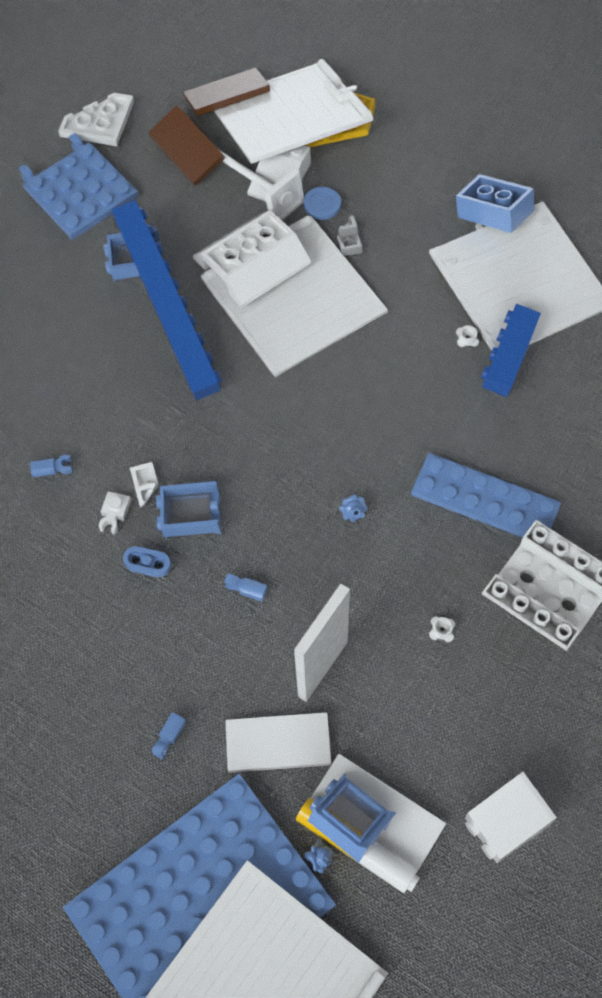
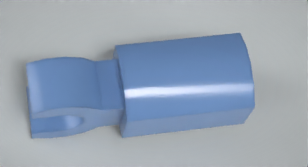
[30,455,73,478]
[224,574,268,602]
[151,713,187,760]

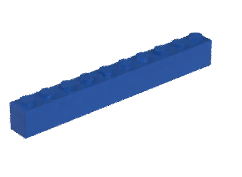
[112,200,222,401]

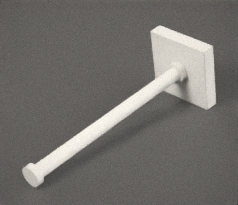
[218,149,304,220]

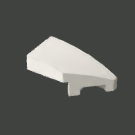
[130,462,159,508]

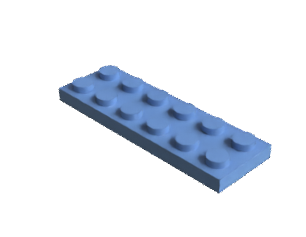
[411,453,561,538]

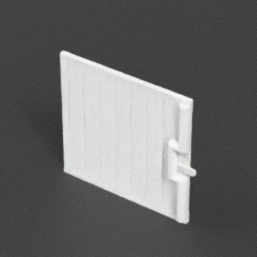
[214,59,373,164]
[429,201,602,351]
[201,216,388,377]
[146,861,388,998]

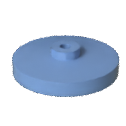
[304,187,341,220]

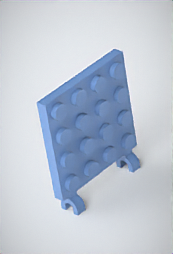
[19,133,139,240]

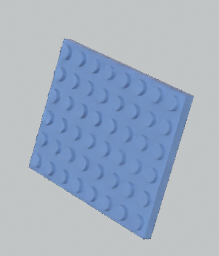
[63,774,336,998]

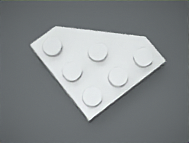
[58,93,134,146]

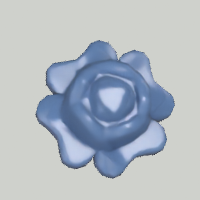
[339,494,368,522]
[305,839,333,873]

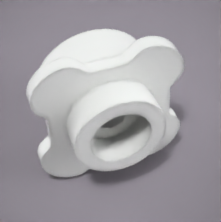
[456,325,479,347]
[429,617,455,642]

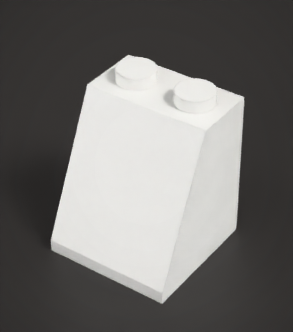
[465,772,557,863]

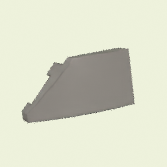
[337,216,362,256]

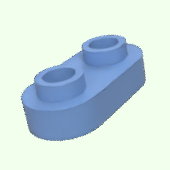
[123,546,171,577]

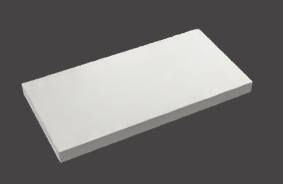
[294,584,350,702]

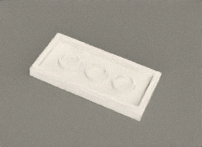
[226,712,331,773]

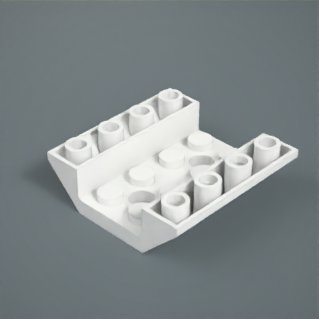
[193,210,311,307]
[482,520,602,651]

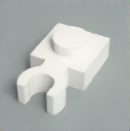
[99,491,131,535]

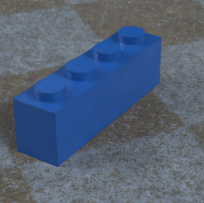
[481,303,541,397]

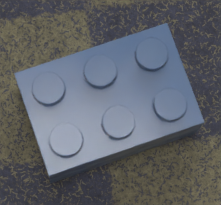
[456,174,535,233]

